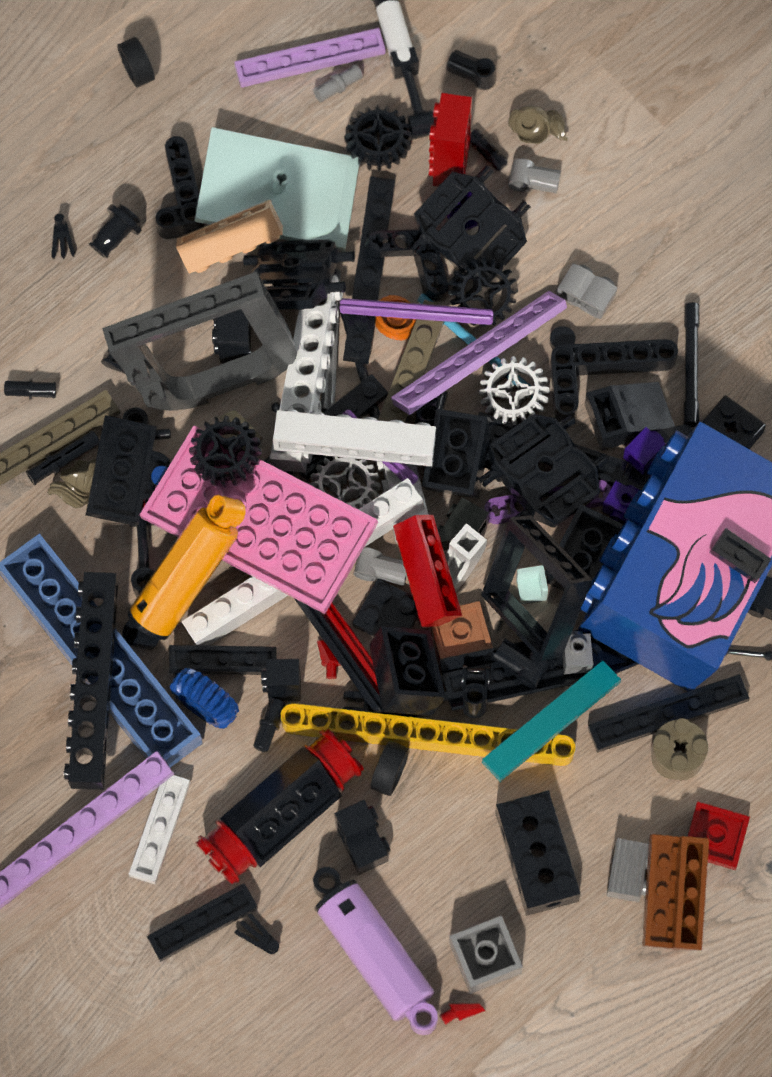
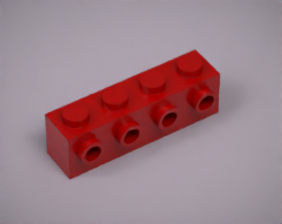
[393,515,462,627]

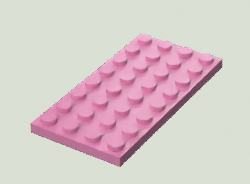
[140,426,378,614]

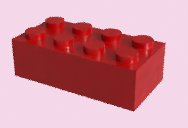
[429,93,472,187]

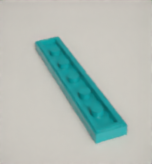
[482,661,621,782]

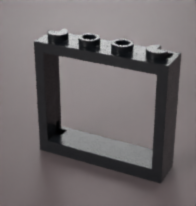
[481,515,592,661]

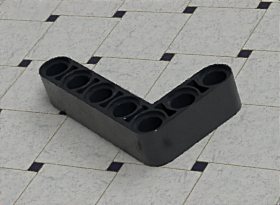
[550,339,678,422]

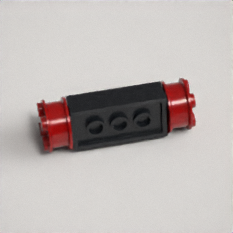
[195,728,364,885]

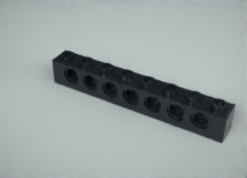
[64,572,119,790]

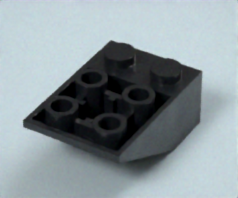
[585,382,675,451]

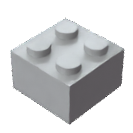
[449,916,523,994]

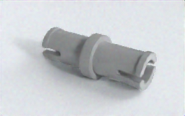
[313,64,363,102]

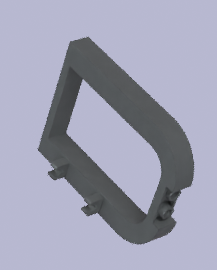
[102,271,297,411]

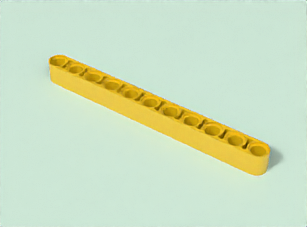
[281,704,576,766]

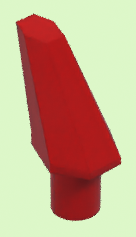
[317,640,341,679]
[440,1003,485,1025]

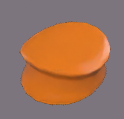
[375,295,417,341]

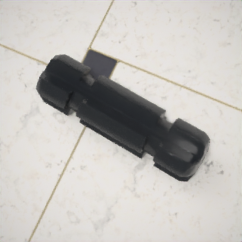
[470,129,508,171]

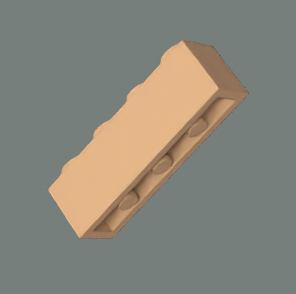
[176,200,283,274]

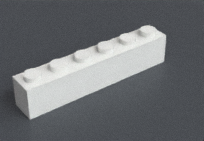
[273,409,436,466]

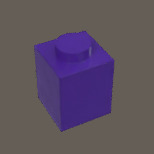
[623,427,666,475]

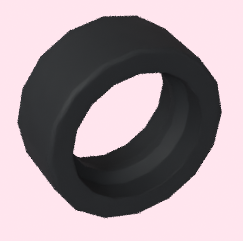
[117,37,155,87]
[370,741,409,796]

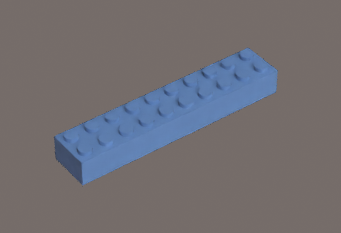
[0,533,203,768]

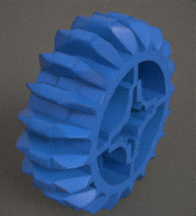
[170,668,239,729]

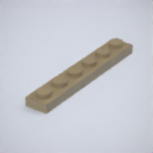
[378,299,445,423]
[0,390,121,486]

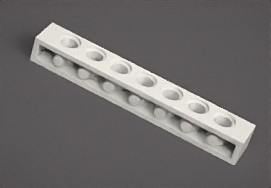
[270,275,343,473]

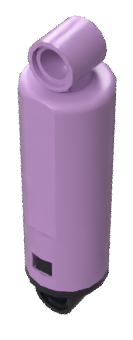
[313,867,438,1035]

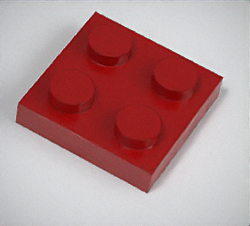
[688,801,750,871]

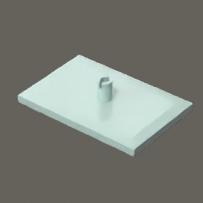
[194,127,359,252]

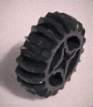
[344,104,412,172]
[448,256,518,327]
[189,415,262,488]

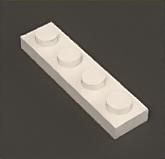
[129,775,191,885]

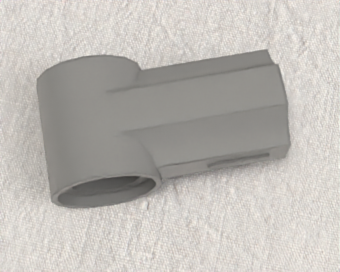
[508,159,561,193]
[353,547,407,586]

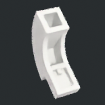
[445,524,487,592]

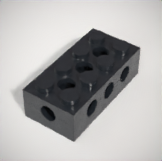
[495,790,581,916]

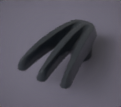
[51,213,75,259]
[234,913,279,954]

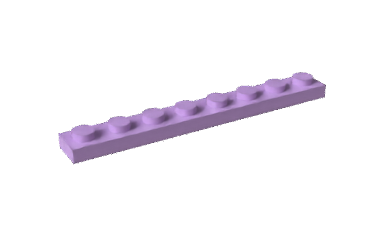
[392,291,567,415]
[0,751,174,909]

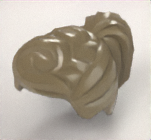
[508,106,568,144]
[47,458,96,508]

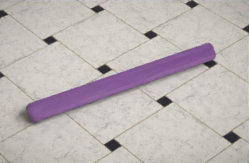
[339,298,494,325]

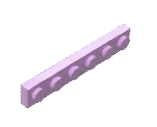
[234,28,385,88]

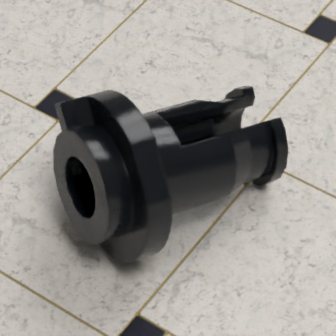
[89,204,142,258]

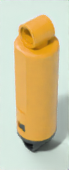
[122,495,246,650]

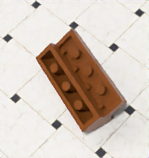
[642,834,709,951]

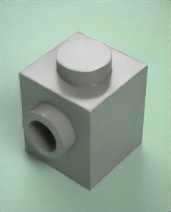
[562,631,593,674]

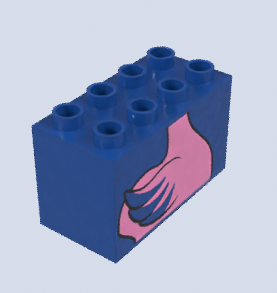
[578,422,772,692]

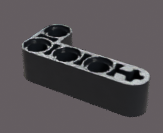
[155,136,205,239]

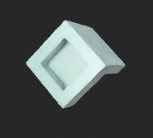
[516,565,548,604]

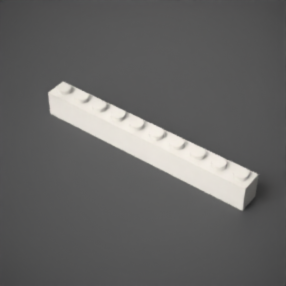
[181,478,425,645]

